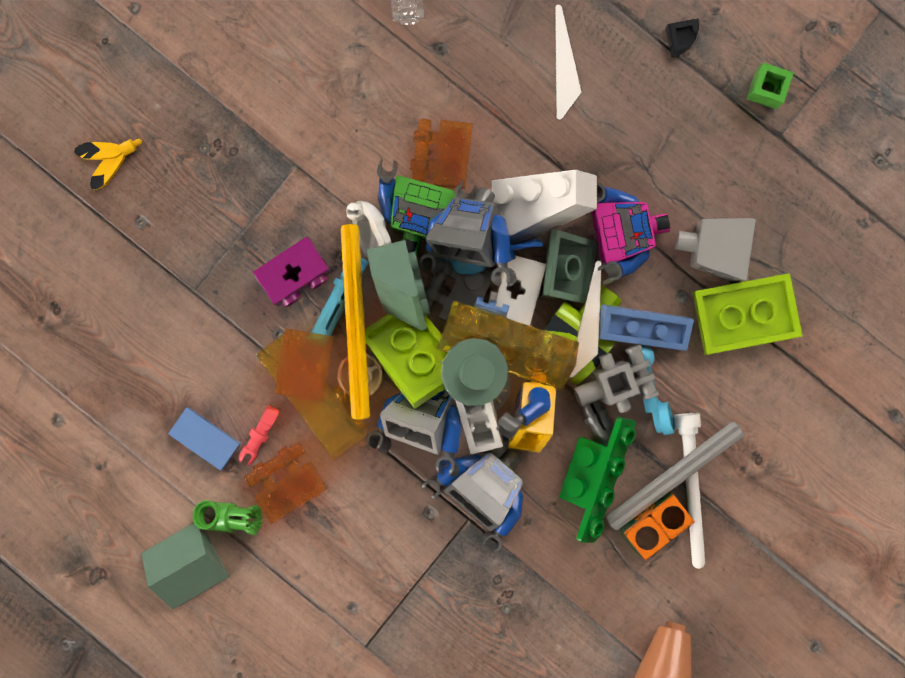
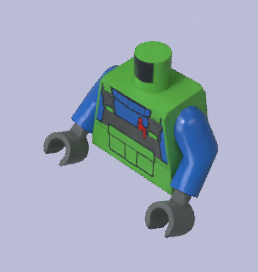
[377,159,477,256]

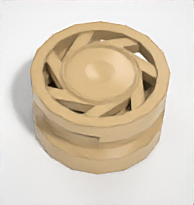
[337,353,384,396]

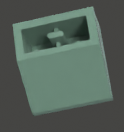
[366,240,430,330]

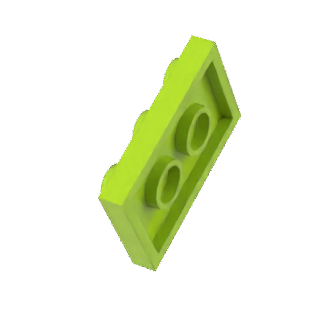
[692,273,803,355]
[365,314,452,409]

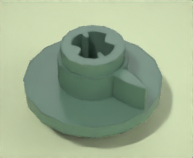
[439,338,508,406]

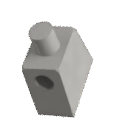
[675,218,756,283]

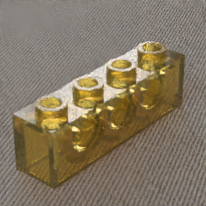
[437,300,579,391]

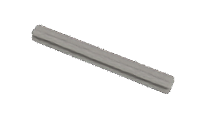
[606,422,744,530]

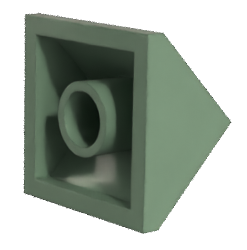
[540,230,597,304]
[141,523,230,609]

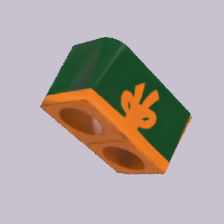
[620,491,695,560]

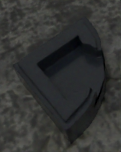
[666,18,699,58]

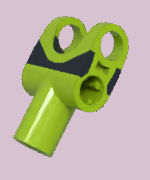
[532,285,622,386]

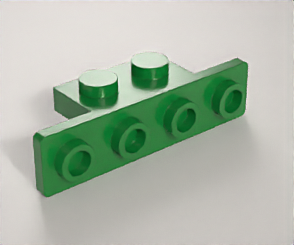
[559,416,636,543]

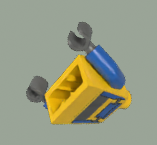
[484,370,556,458]

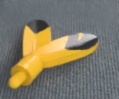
[74,138,142,190]

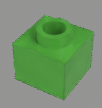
[746,62,794,109]

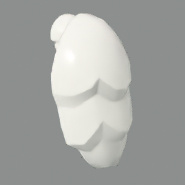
[346,201,391,258]

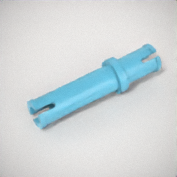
[307,258,369,348]

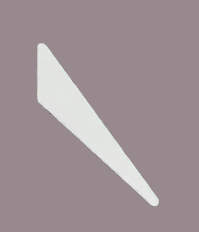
[555,5,581,120]
[569,261,601,377]

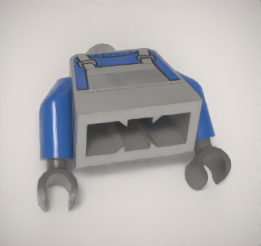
[367,389,461,477]

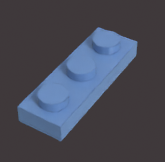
[599,304,694,351]

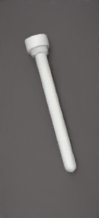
[674,413,705,569]

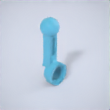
[629,345,675,435]

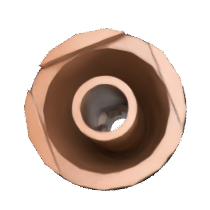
[634,621,692,678]

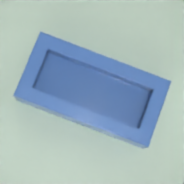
[168,407,242,471]

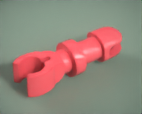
[239,405,280,466]

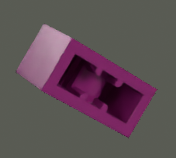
[253,236,332,308]

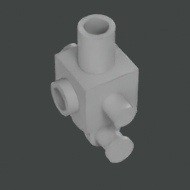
[573,344,659,413]

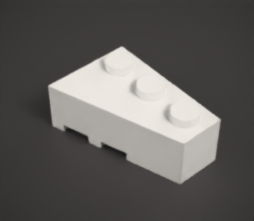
[492,170,597,245]

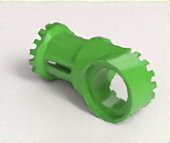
[193,500,264,535]

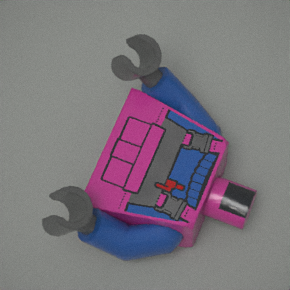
[591,182,670,285]

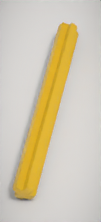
[341,224,370,420]

